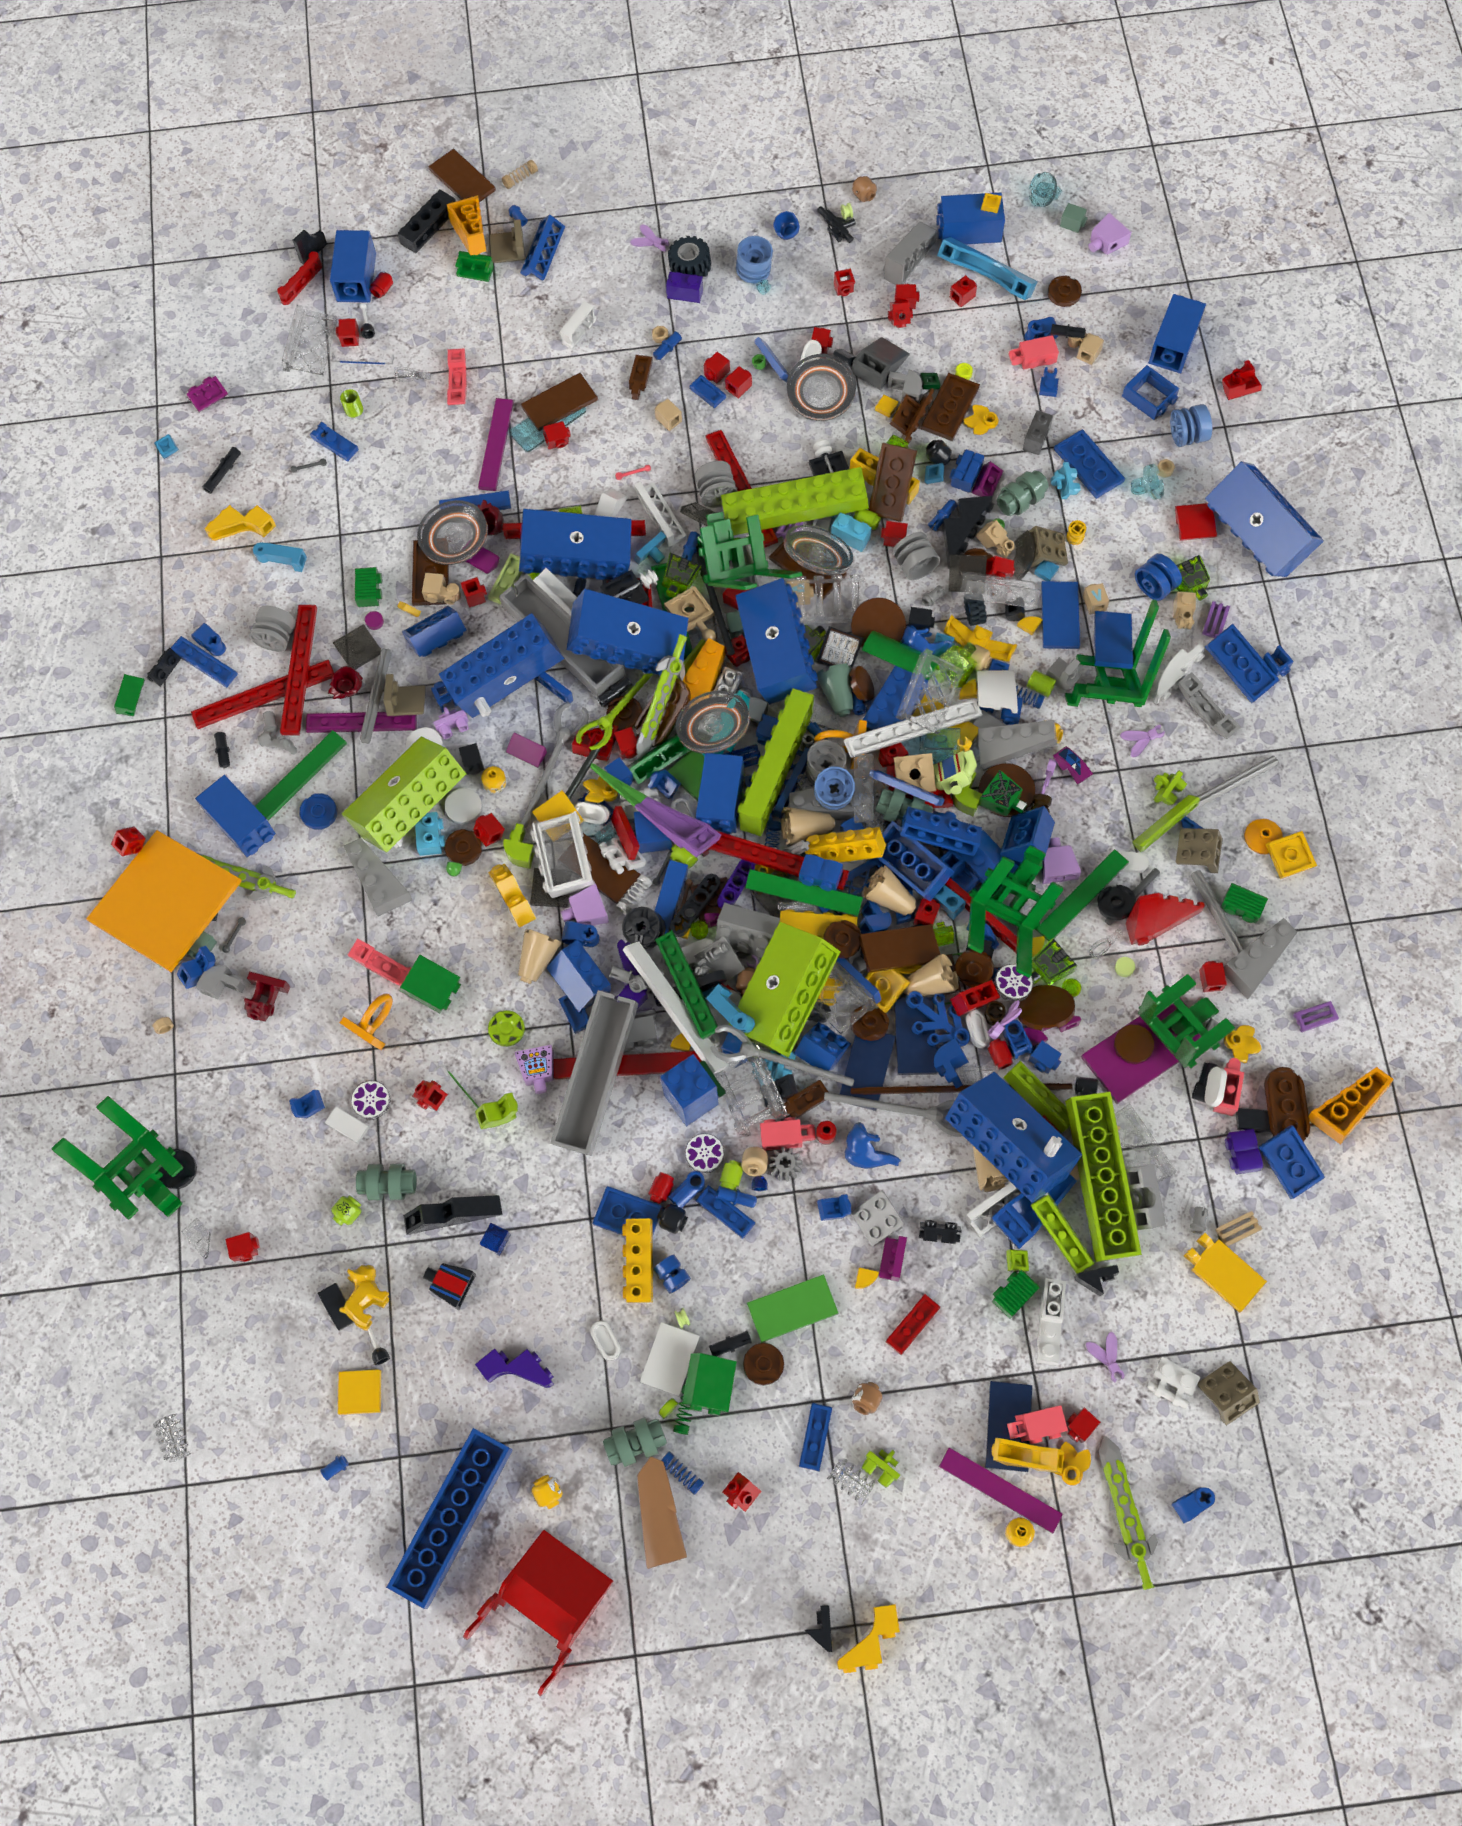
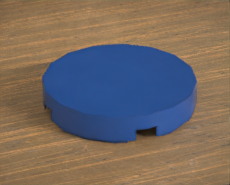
[299,793,338,830]

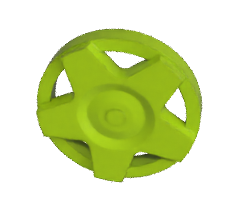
[488,1011,525,1047]

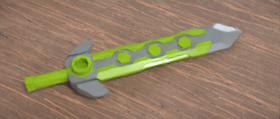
[636,634,687,759]
[197,853,296,901]
[1098,1436,1158,1590]

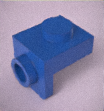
[648,769,681,799]
[289,1090,325,1118]
[817,1194,851,1221]

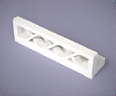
[634,482,687,547]
[533,568,577,616]
[965,1182,1021,1238]

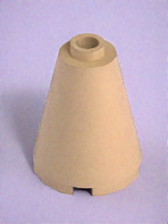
[781,807,835,845]
[862,865,916,916]
[518,928,562,984]
[903,954,959,996]
[973,1146,1009,1192]

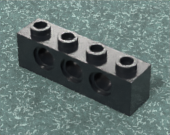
[398,189,456,253]

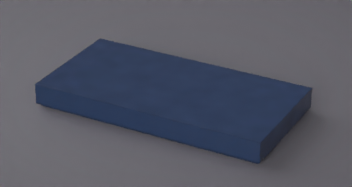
[894,997,938,1075]
[840,1033,896,1111]
[985,1381,1033,1472]

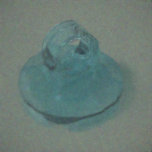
[1029,172,1062,207]
[1131,464,1164,500]

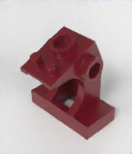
[244,971,290,1022]

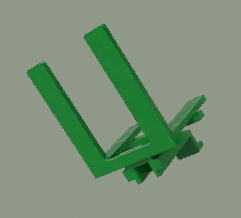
[698,512,802,590]
[1064,599,1171,707]
[968,845,1063,978]
[1138,974,1235,1069]
[52,1096,183,1220]

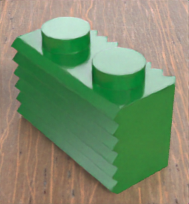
[355,567,383,608]
[1221,883,1268,923]
[992,1270,1040,1319]

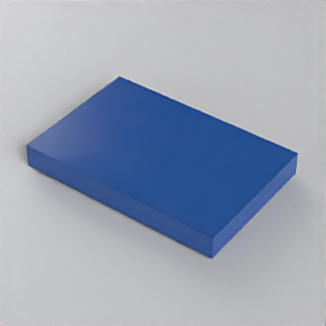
[1259,1125,1325,1199]
[592,1186,664,1237]

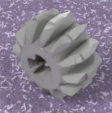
[768,1147,802,1182]

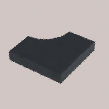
[292,230,327,265]

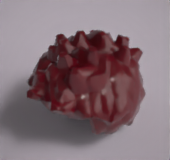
[478,500,504,536]
[328,666,363,699]

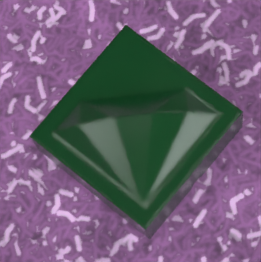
[920,373,941,389]

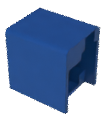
[634,811,672,854]

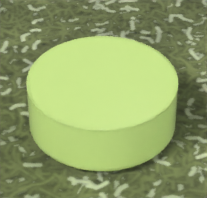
[1115,957,1135,977]

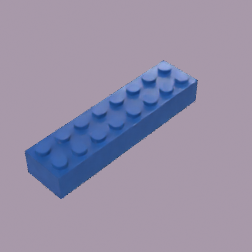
[386,1428,513,1609]

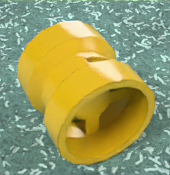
[1066,520,1087,545]

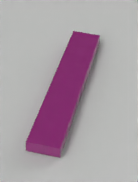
[478,398,514,491]
[306,712,417,733]
[939,1448,1063,1534]

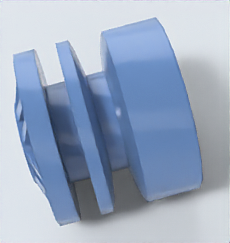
[736,236,773,284]
[1170,404,1212,447]
[814,766,855,810]

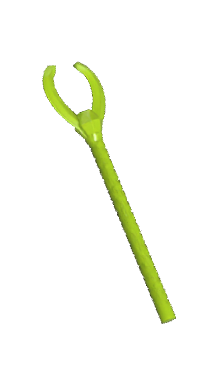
[576,673,654,750]

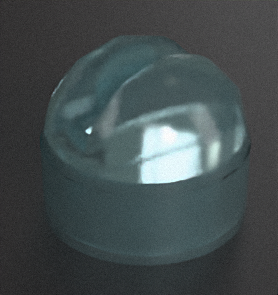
[756,279,771,295]

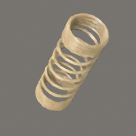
[502,160,538,189]

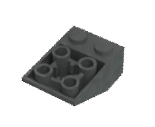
[852,337,910,390]

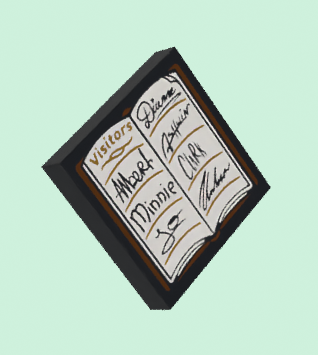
[817,626,864,668]

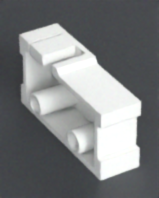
[560,301,596,349]

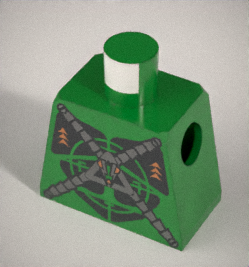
[978,770,1027,816]

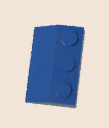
[402,606,467,657]
[1000,806,1055,862]
[955,830,1018,884]
[546,940,611,1013]

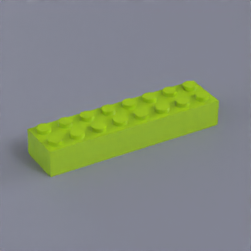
[721,467,869,536]
[737,688,814,837]
[1065,1092,1142,1262]

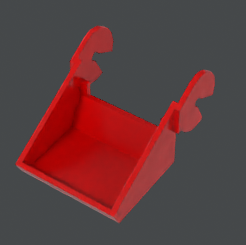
[463,1530,614,1697]

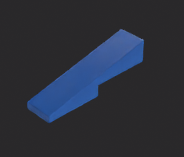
[655,860,689,934]

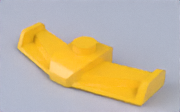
[943,615,1017,662]

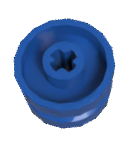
[1135,553,1182,601]

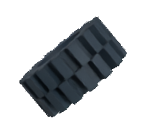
[964,591,987,626]

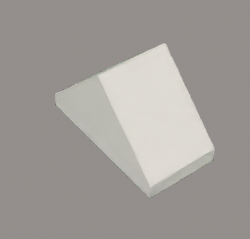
[595,489,628,517]

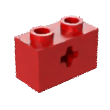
[950,980,1000,1017]

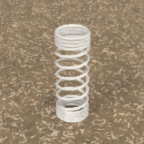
[616,875,652,915]

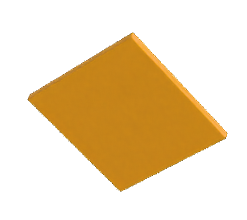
[86,830,242,973]

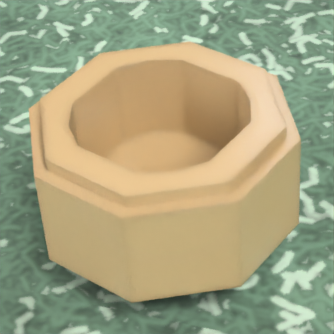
[652,326,668,343]
[1156,459,1175,478]
[152,1017,174,1034]

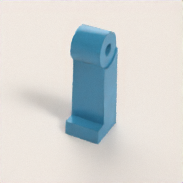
[253,542,307,572]
[933,885,966,920]
[706,984,755,1033]

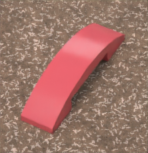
[447,348,467,405]
[348,938,411,986]

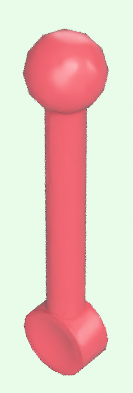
[615,465,651,480]

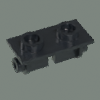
[146,647,181,687]
[919,1220,962,1244]

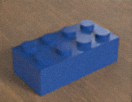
[863,665,928,732]
[878,821,955,901]

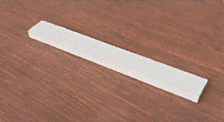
[844,699,983,758]
[623,942,728,1074]

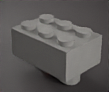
[715,903,780,958]

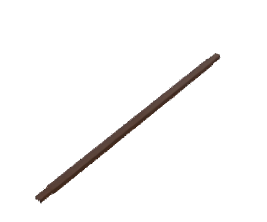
[850,1083,1073,1095]

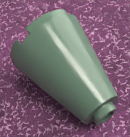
[817,664,853,717]

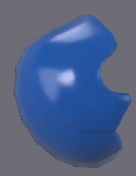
[773,211,800,240]

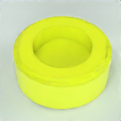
[955,363,973,380]

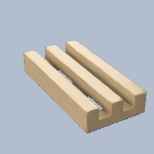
[1215,1211,1262,1247]

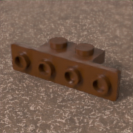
[889,388,934,447]

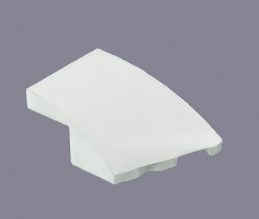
[976,670,1018,713]

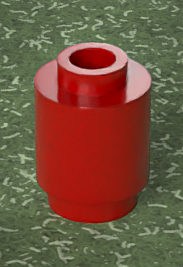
[370,272,393,298]
[987,1039,1013,1070]
[816,1121,837,1145]
[648,1172,674,1204]

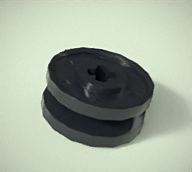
[622,906,666,949]

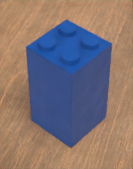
[936,192,1005,245]
[330,230,376,303]
[1148,294,1206,374]
[696,753,745,835]
[195,774,276,858]
[660,1054,719,1127]

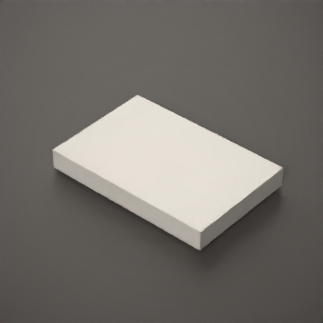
[640,1322,700,1397]

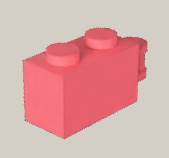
[1008,335,1059,370]
[1213,1058,1244,1116]
[760,1117,816,1151]
[1007,1405,1068,1444]

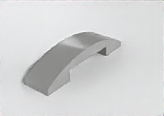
[1178,672,1241,739]

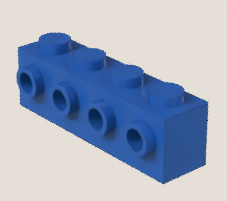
[900,807,982,856]

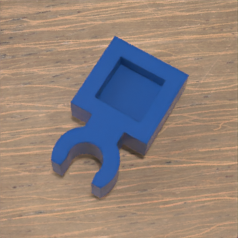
[1039,367,1059,397]

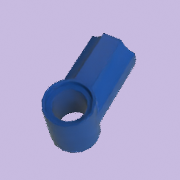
[668,1171,705,1208]

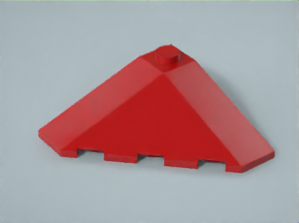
[1125,893,1205,946]

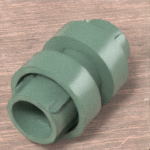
[997,471,1049,516]
[875,788,933,822]
[356,1163,417,1201]
[603,1417,667,1467]

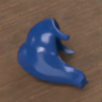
[902,625,955,658]
[844,1122,901,1169]

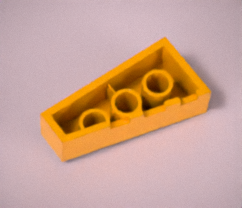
[447,195,486,256]
[683,638,726,721]
[1309,1067,1394,1145]

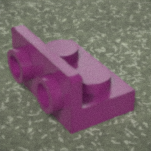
[187,376,228,413]
[879,1236,907,1282]

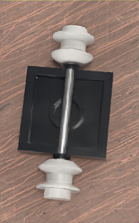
[809,439,849,476]
[600,569,659,604]

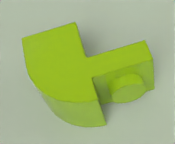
[952,771,982,817]
[503,823,535,869]
[475,1093,518,1129]

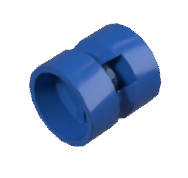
[653,1254,691,1294]

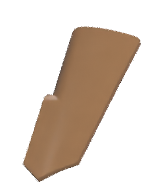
[637,1457,687,1569]

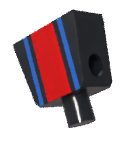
[423,1263,476,1310]

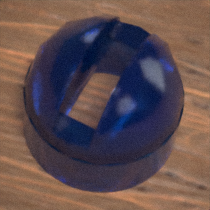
[751,1176,768,1191]

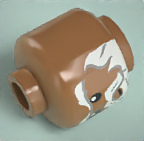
[852,1382,883,1415]

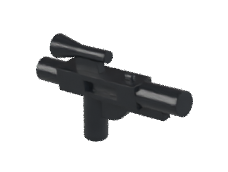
[817,206,856,243]

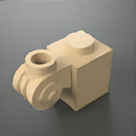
[1067,333,1104,365]
[975,520,1015,558]
[422,573,461,605]
[1173,592,1196,629]

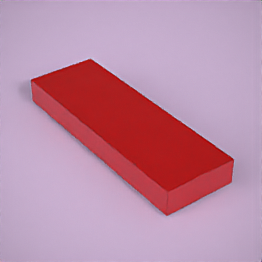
[611,806,640,860]
[885,1294,941,1355]

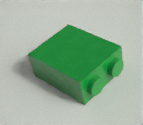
[399,955,461,1014]
[682,1353,737,1416]

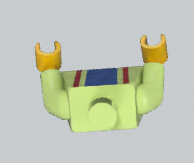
[933,736,977,794]

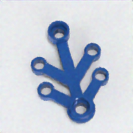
[906,991,970,1047]

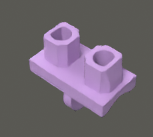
[433,707,469,740]

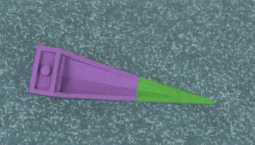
[590,763,721,858]

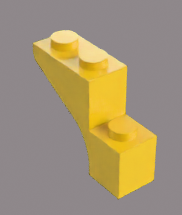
[204,505,276,541]
[488,864,536,928]
[992,1438,1064,1473]
[837,1604,900,1673]

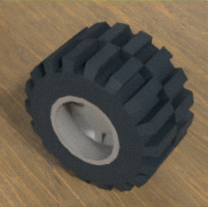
[668,236,711,277]

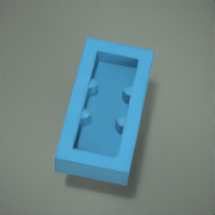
[634,531,666,565]

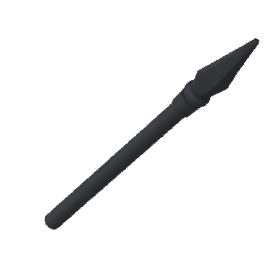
[696,546,735,656]

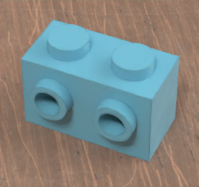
[831,512,871,552]
[415,812,445,856]

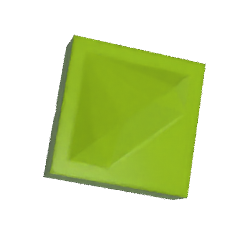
[1006,1249,1029,1272]

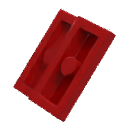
[1175,503,1217,541]

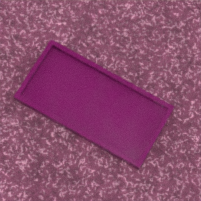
[1081,997,1201,1104]

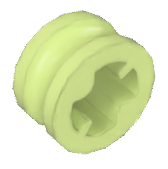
[840,203,853,220]
[674,1307,690,1329]

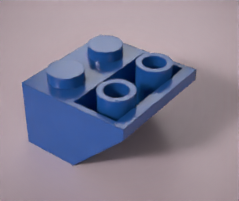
[794,1022,851,1072]

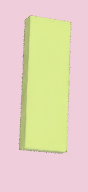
[488,553,522,604]

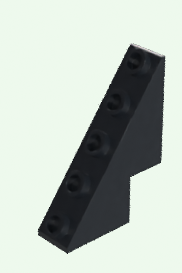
[942,496,995,569]
[403,1195,503,1235]

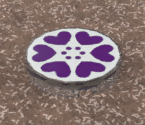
[994,964,1033,1002]
[351,1080,391,1120]
[685,1133,725,1173]

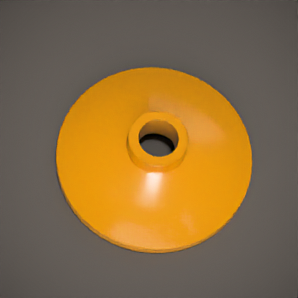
[1244,819,1283,855]

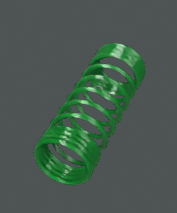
[672,1385,693,1435]

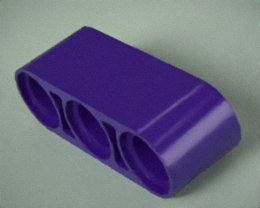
[717,859,755,909]

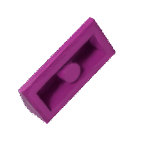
[971,461,1003,497]
[463,541,500,574]
[506,732,547,768]

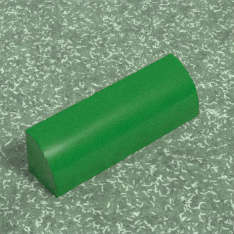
[862,631,940,680]
[627,733,690,785]

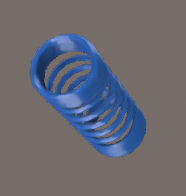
[1016,685,1045,709]
[765,820,781,849]
[661,1451,704,1495]

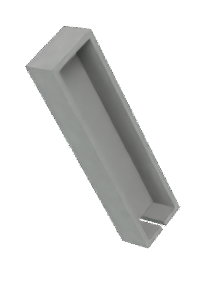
[499,574,625,697]
[550,990,639,1156]

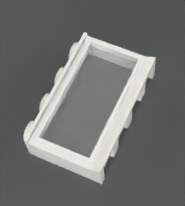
[531,811,595,898]

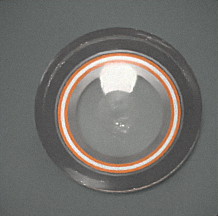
[787,354,856,421]
[417,500,488,565]
[784,525,853,575]
[676,691,750,754]

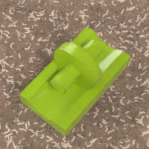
[1153,770,1187,806]
[861,1449,900,1488]

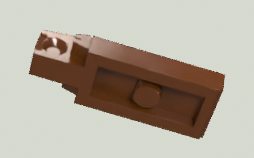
[629,355,653,400]
[778,1080,829,1121]

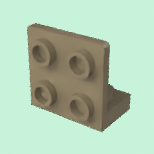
[489,219,525,263]
[1022,526,1068,569]
[383,674,426,716]
[1176,828,1223,873]
[1197,1361,1260,1426]

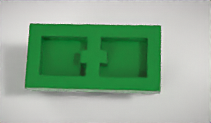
[455,251,494,282]
[114,674,145,716]

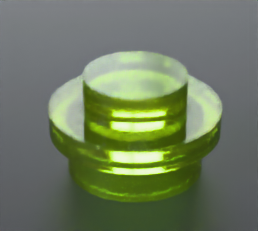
[691,920,708,940]
[1061,978,1081,998]

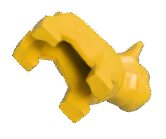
[339,1265,389,1331]

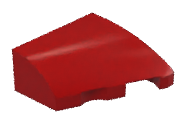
[1222,360,1262,400]
[572,726,619,762]

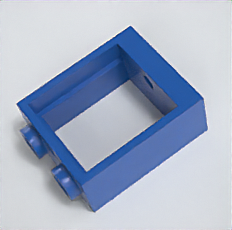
[1122,365,1180,420]

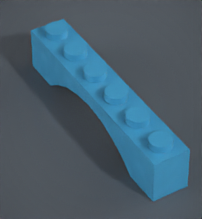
[937,237,1038,300]

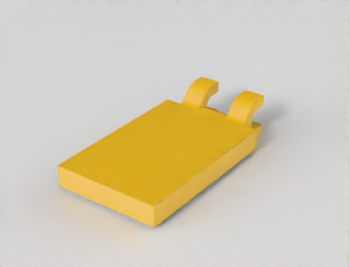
[1184,1233,1267,1313]

